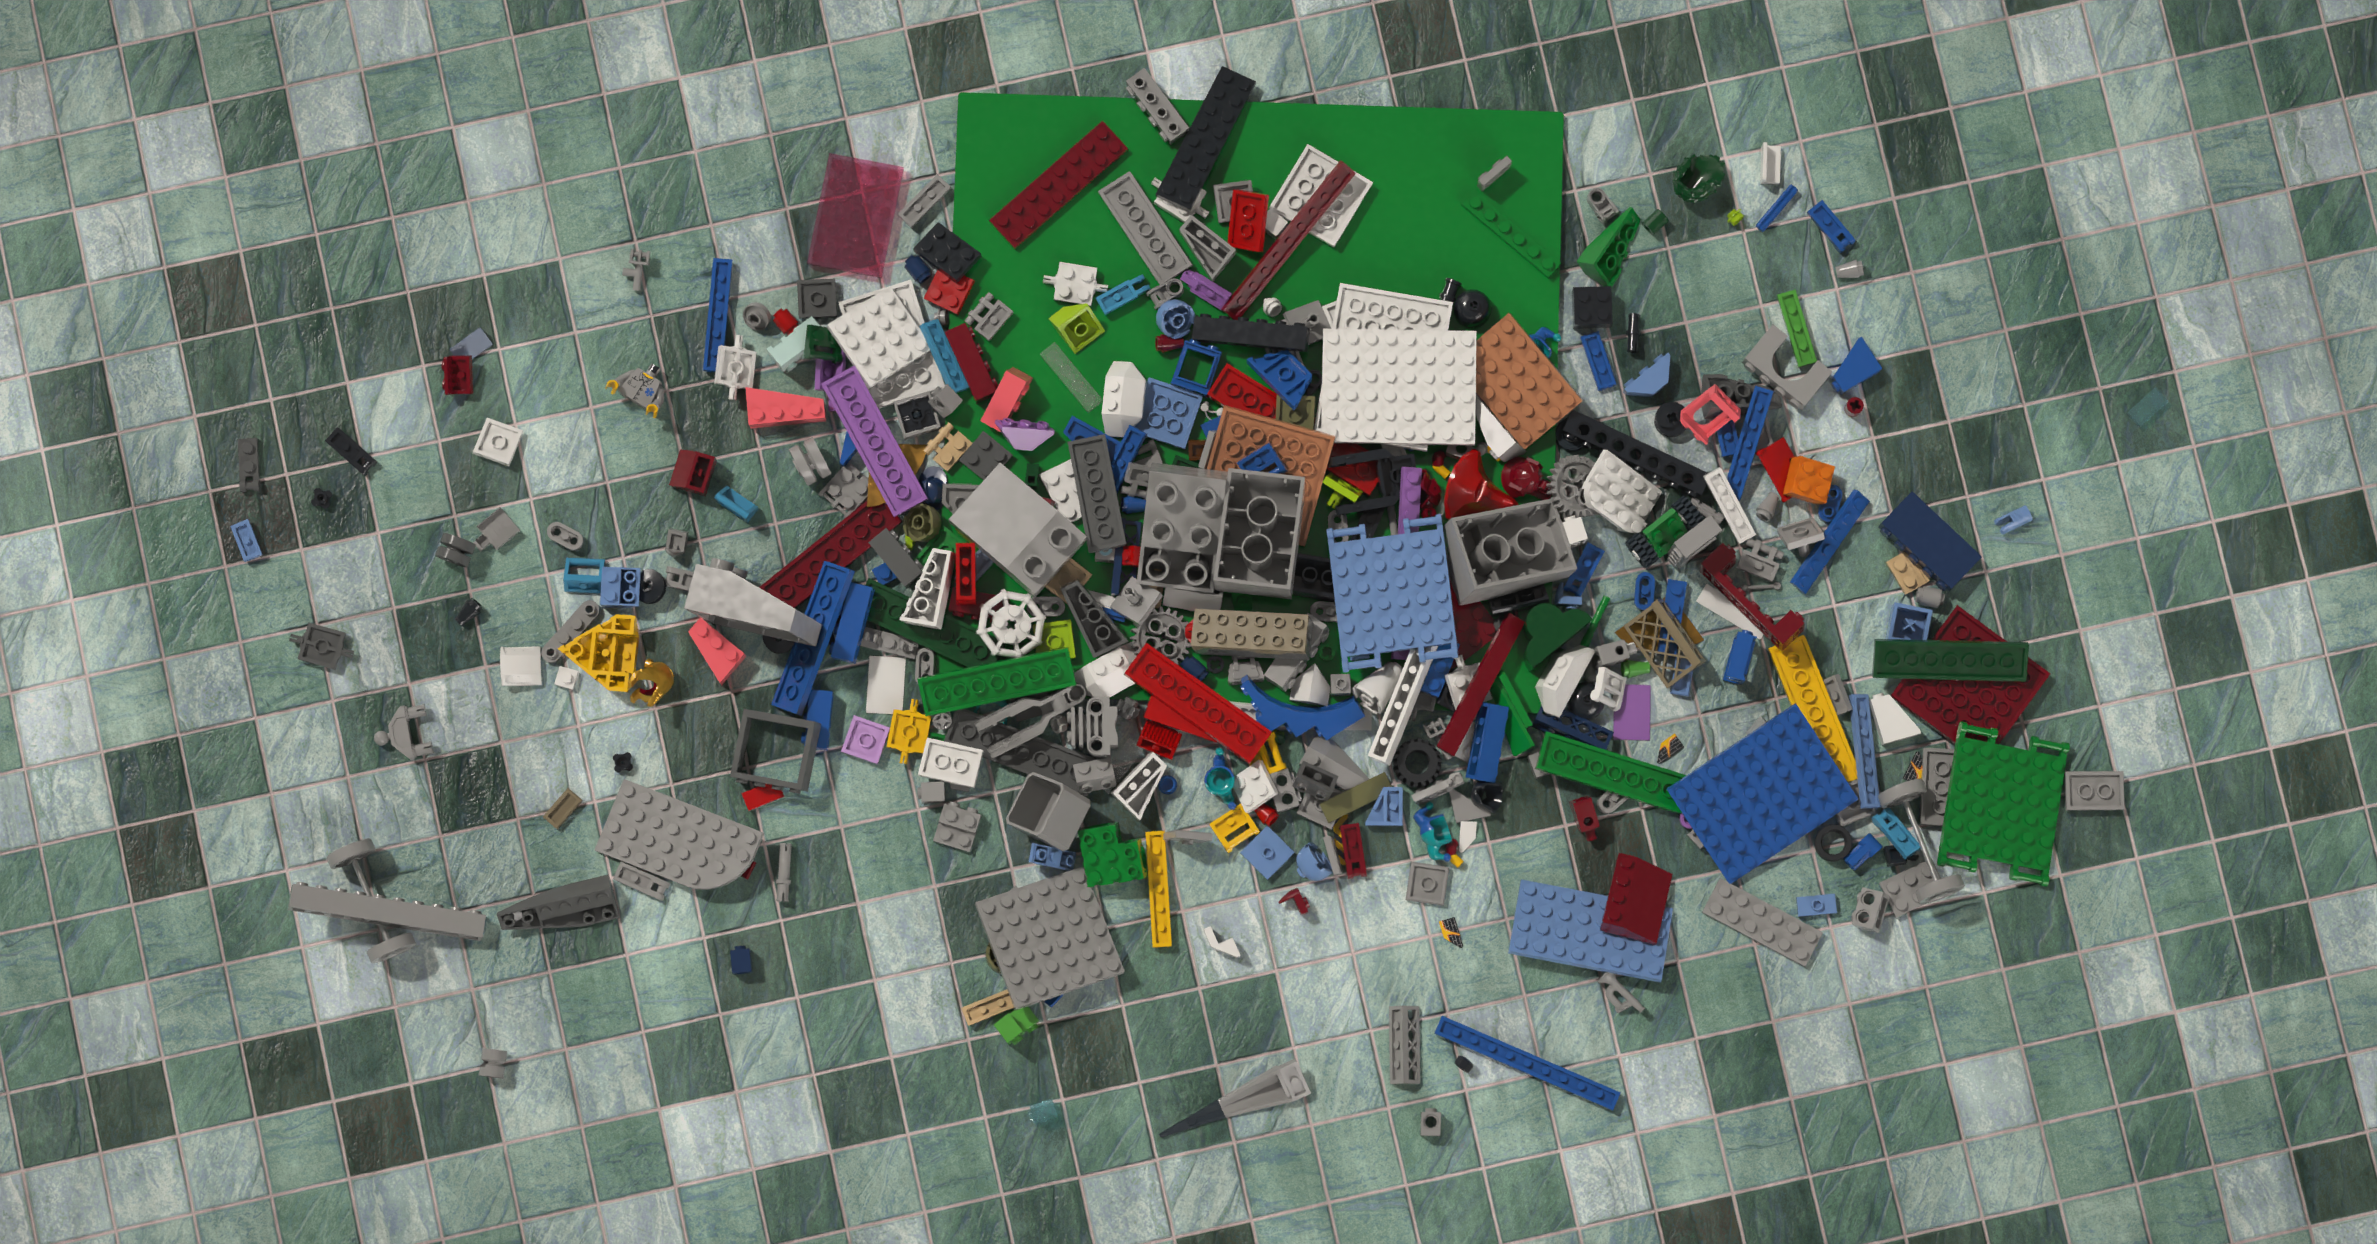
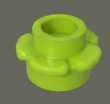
[1727,209,1744,226]

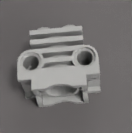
[1067,697,1118,759]

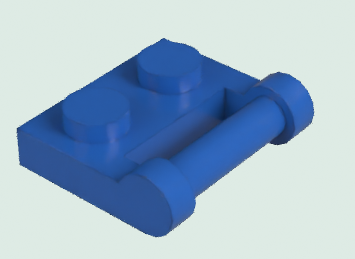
[1237,442,1288,474]

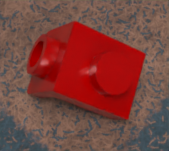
[1122,546,1141,567]

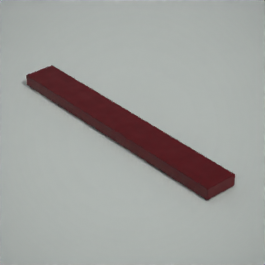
[1436,613,1525,756]

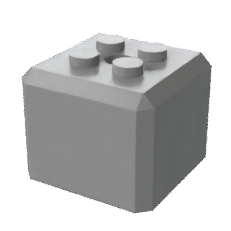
[1006,772,1091,851]

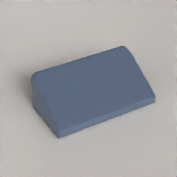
[449,327,493,359]

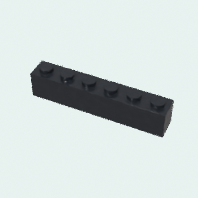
[1192,314,1310,352]

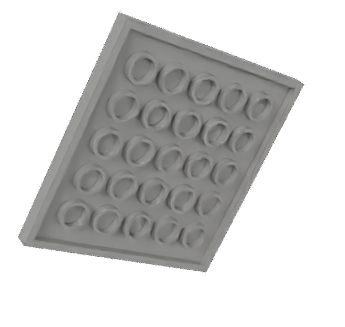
[975,866,1125,1011]

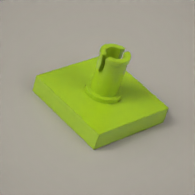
[1322,472,1363,509]

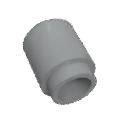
[1915,586,1945,608]

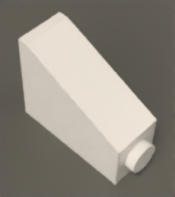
[1869,693,1921,746]

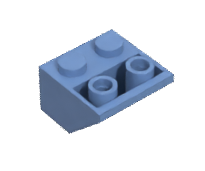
[600,567,641,609]

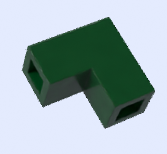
[1025,463,1039,490]

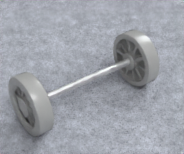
[1878,779,1965,904]
[327,838,416,963]

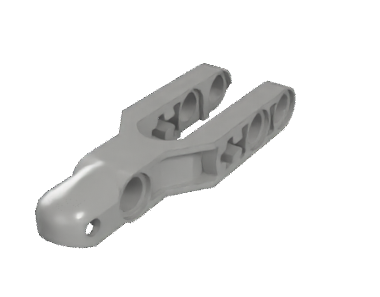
[974,683,1086,758]

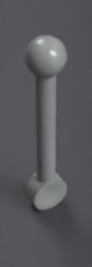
[1741,582,1781,592]

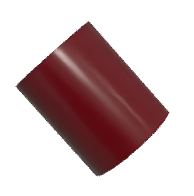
[1844,397,1864,417]

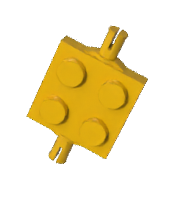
[887,699,932,764]

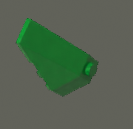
[1576,207,1641,287]

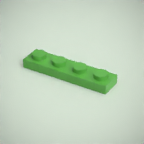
[1777,289,1817,368]

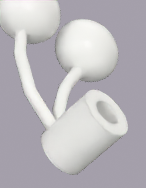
[1201,401,1223,420]

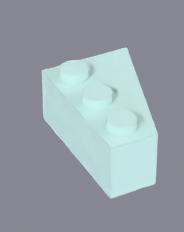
[766,316,820,373]

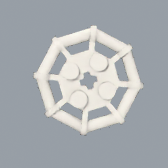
[976,589,1046,658]

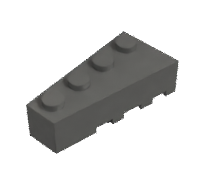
[1060,579,1129,658]

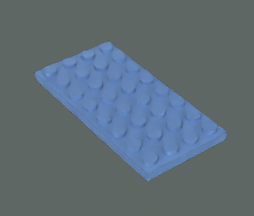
[1508,879,1673,983]

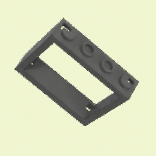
[730,709,821,794]

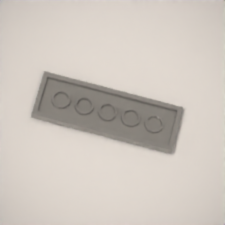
[1098,171,1192,285]
[1702,878,1823,967]

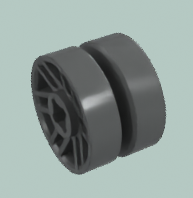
[435,533,476,568]

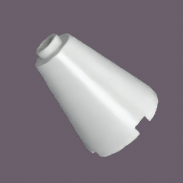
[1352,662,1403,714]

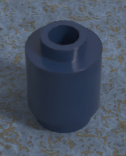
[904,255,932,284]
[1180,656,1209,682]

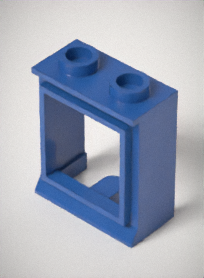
[1171,339,1222,398]
[1723,630,1757,685]

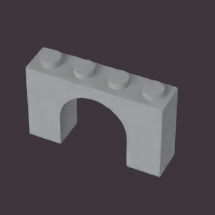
[1742,325,1832,410]
[1667,515,1722,569]

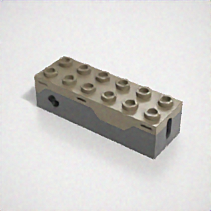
[1185,609,1313,660]

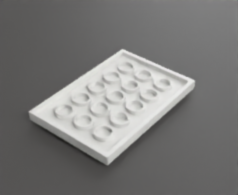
[838,280,945,409]

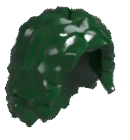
[1672,154,1726,203]

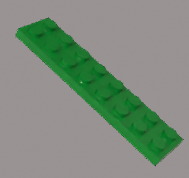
[917,647,1076,716]
[1535,731,1686,814]

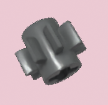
[1117,697,1140,720]

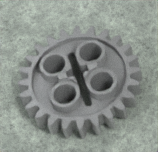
[1546,455,1594,517]
[1130,607,1191,665]

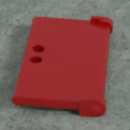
[1755,437,1795,503]

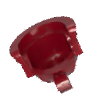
[1501,457,1550,498]
[1420,469,1442,518]

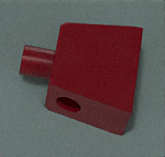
[1568,795,1600,842]

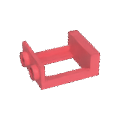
[1680,384,1741,445]

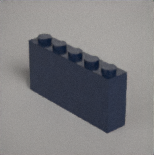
[1878,491,1982,593]

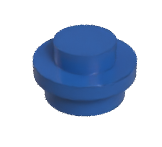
[1158,775,1177,795]

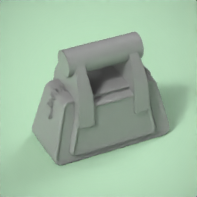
[1228,656,1264,685]

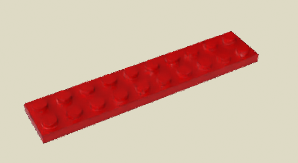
[1206,363,1378,497]

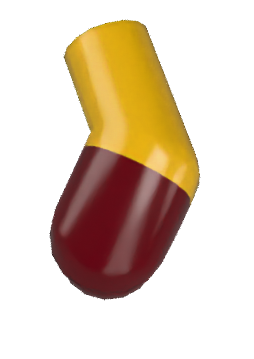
[1432,450,1451,479]
[1445,839,1464,868]

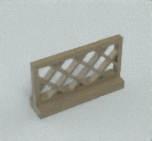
[1624,599,1706,688]

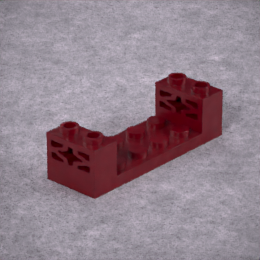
[1700,543,1805,652]

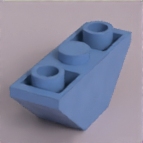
[1623,353,1670,397]
[1029,843,1076,871]

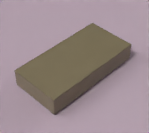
[543,788,583,830]

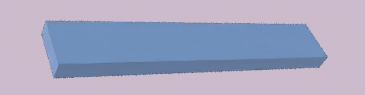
[1849,694,1881,809]

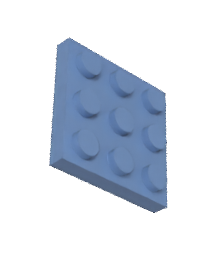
[1135,377,1203,450]

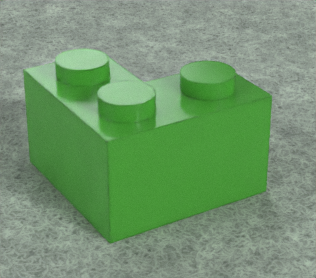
[993,1006,1040,1045]

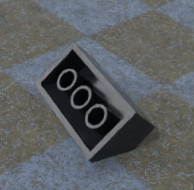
[1292,553,1335,602]

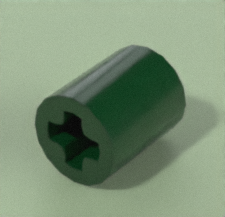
[1642,209,1669,235]

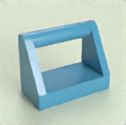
[714,486,759,523]
[563,557,605,593]

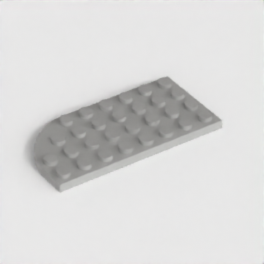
[595,779,764,890]

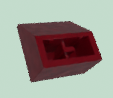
[669,449,717,497]

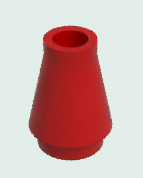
[1254,803,1279,827]

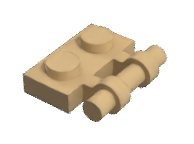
[923,422,973,473]

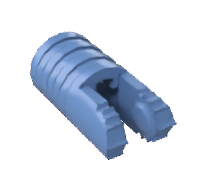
[1994,505,2033,534]

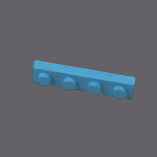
[919,319,969,393]

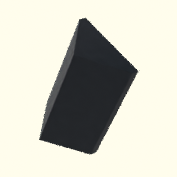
[1488,584,1549,617]

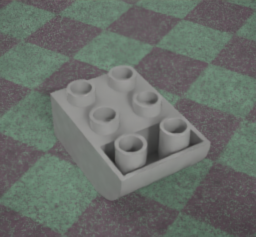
[1137,463,1228,593]

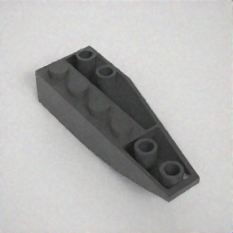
[497,874,620,930]

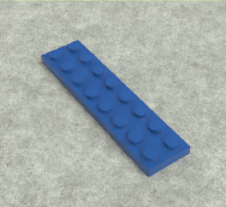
[771,561,855,716]

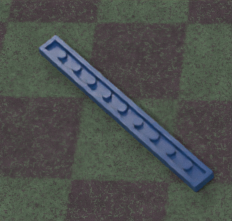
[1434,1016,1621,1111]

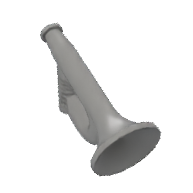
[1597,972,1645,1013]

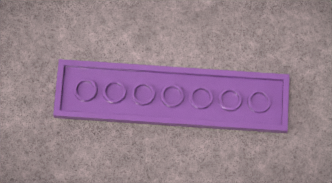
[821,366,928,518]

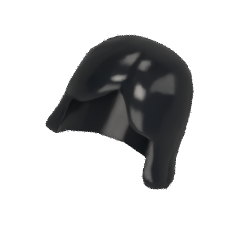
[1470,781,1504,814]

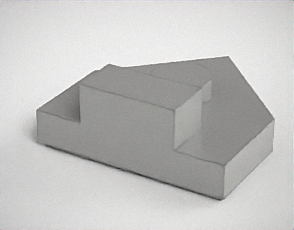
[942,483,979,514]

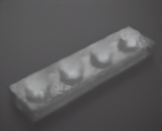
[1040,342,1103,413]

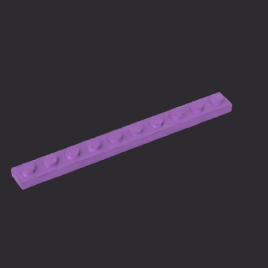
[1391,467,1422,660]

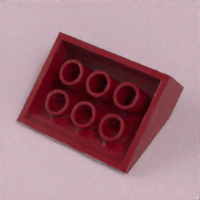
[1600,853,1673,945]

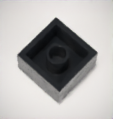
[1572,286,1613,329]

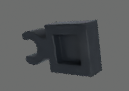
[1883,845,1920,867]

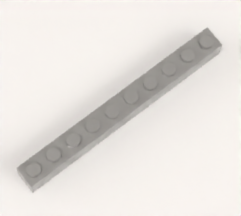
[288,882,486,941]

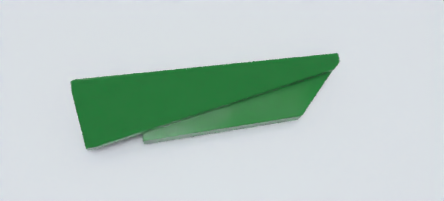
[1490,669,1535,756]

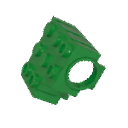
[1078,822,1148,887]

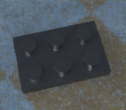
[913,222,982,283]

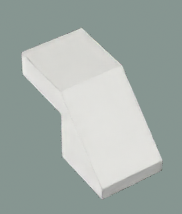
[1204,926,1240,958]

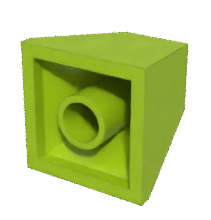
[1048,303,1105,354]

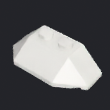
[1102,361,1146,438]
[1074,641,1138,698]
[1535,645,1595,718]

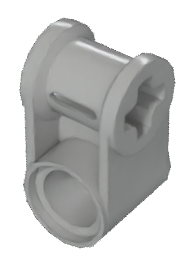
[1587,188,1620,225]
[1146,278,1184,310]

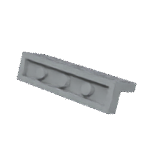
[1389,1005,1420,1084]

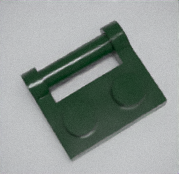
[804,325,842,364]

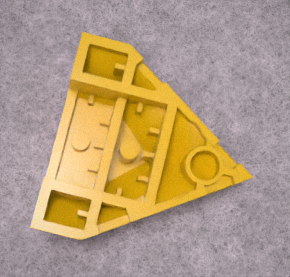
[557,614,639,692]

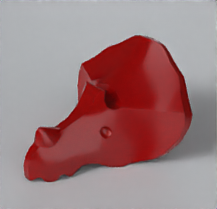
[1444,449,1519,520]

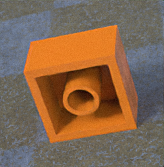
[1783,456,1835,505]

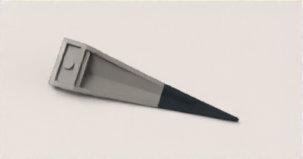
[1159,1059,1311,1137]

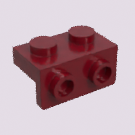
[441,355,473,395]

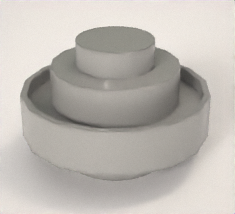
[743,302,771,330]

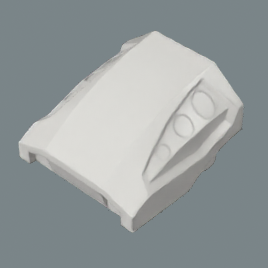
[500,646,542,686]

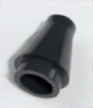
[455,598,483,626]

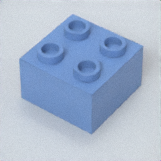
[1885,602,1933,640]

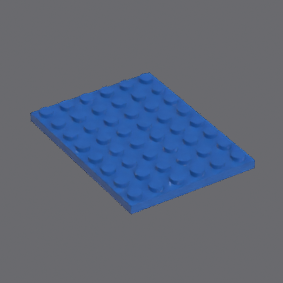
[1666,703,1858,884]

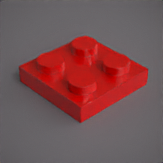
[924,270,975,315]

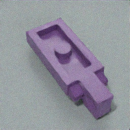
[1180,269,1232,310]

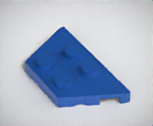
[1247,350,1312,410]

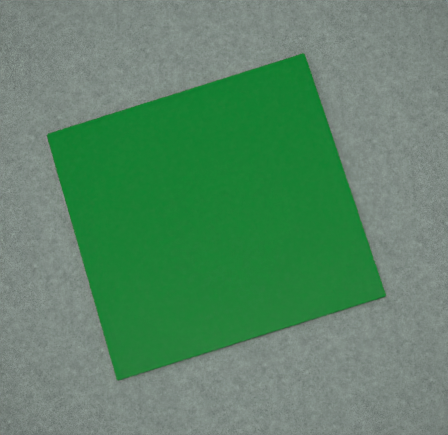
[936,92,1564,714]

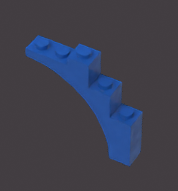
[1240,675,1365,740]

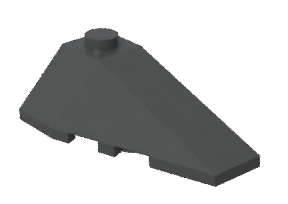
[1701,374,1782,419]

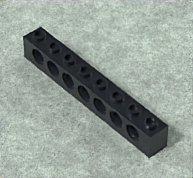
[1561,410,1708,498]

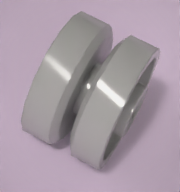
[789,437,831,486]

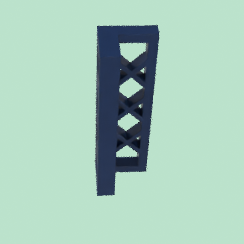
[1111,518,1142,597]
[1532,705,1614,750]

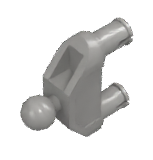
[374,704,434,760]

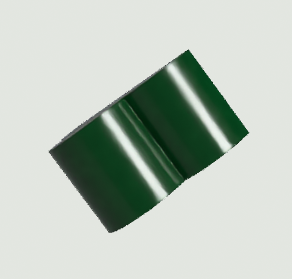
[1523,603,1592,672]

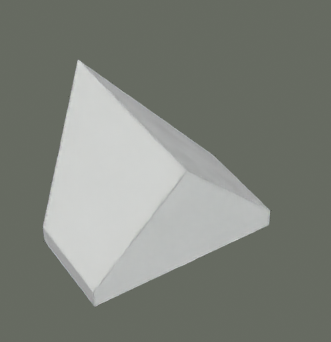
[1289,664,1330,706]

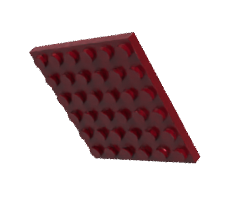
[1890,605,2051,744]

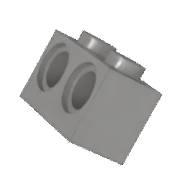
[1269,768,1302,814]
[1851,887,1890,933]

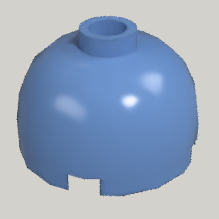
[1156,299,1195,339]
[1296,842,1333,881]

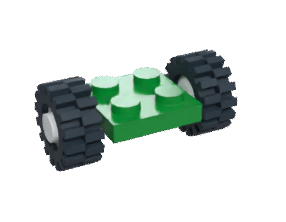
[1625,496,1704,569]

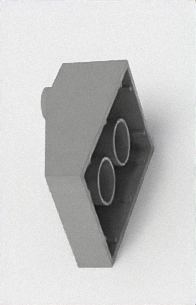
[949,463,1087,599]
[1443,499,1577,605]
[684,558,822,647]

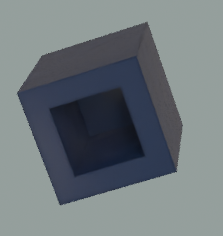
[730,945,753,975]

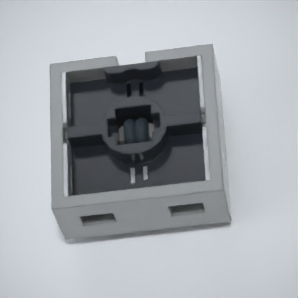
[893,391,941,440]

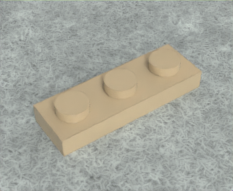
[961,990,1014,1026]

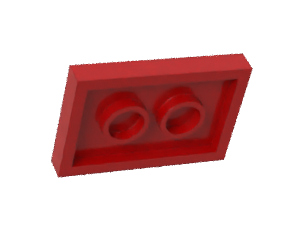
[1227,189,1269,252]

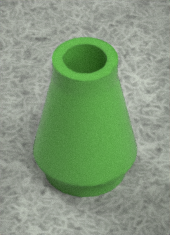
[1621,660,1650,679]

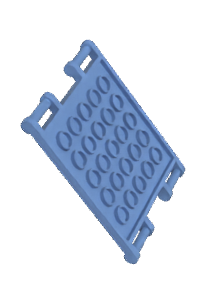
[1327,514,1458,672]

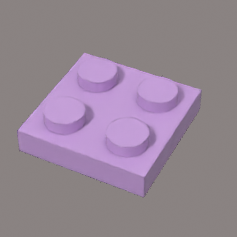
[841,715,890,765]

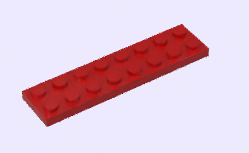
[1124,643,1272,764]

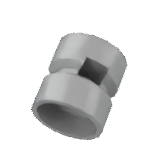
[479,1048,507,1079]

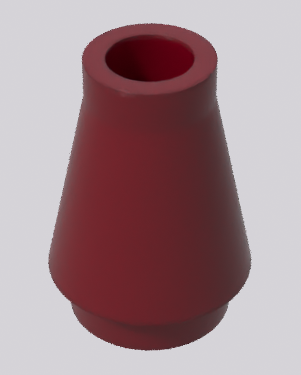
[1155,334,1184,353]

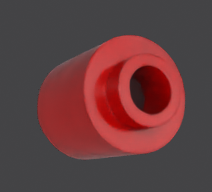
[773,308,799,335]

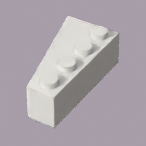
[899,548,956,630]

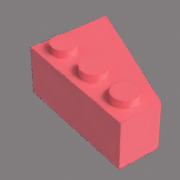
[980,367,1033,432]
[688,618,746,686]

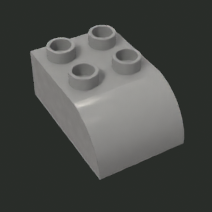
[1213,468,1305,599]

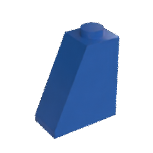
[1831,337,1882,395]

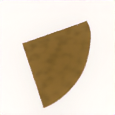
[867,444,927,507]
[1614,597,1704,651]

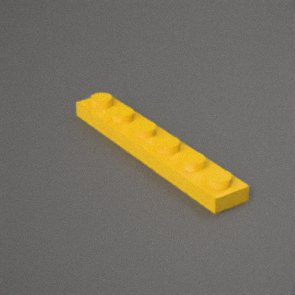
[1145,831,1172,948]

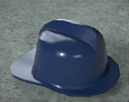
[918,466,947,511]

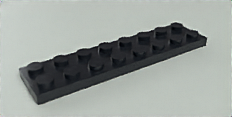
[1156,66,1256,212]

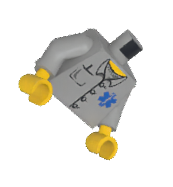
[605,363,664,418]

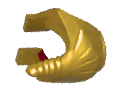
[628,658,674,707]

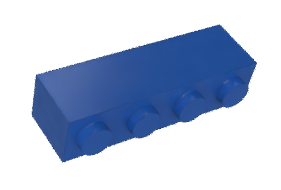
[829,582,875,664]
[1466,702,1509,783]

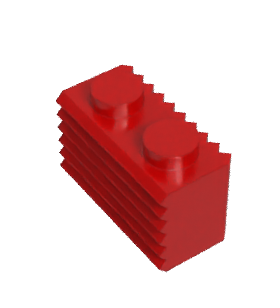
[1136,720,1182,760]

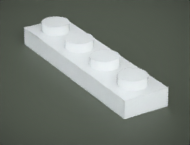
[1703,467,1756,544]

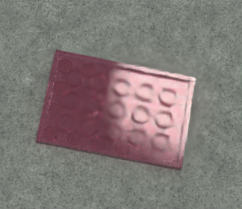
[807,153,904,278]

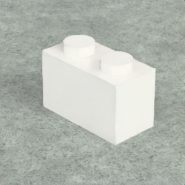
[1562,515,1588,548]

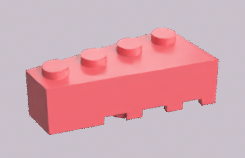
[745,387,826,429]

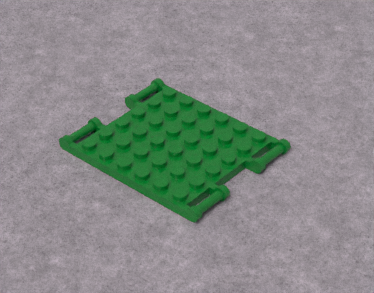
[1937,721,2070,887]

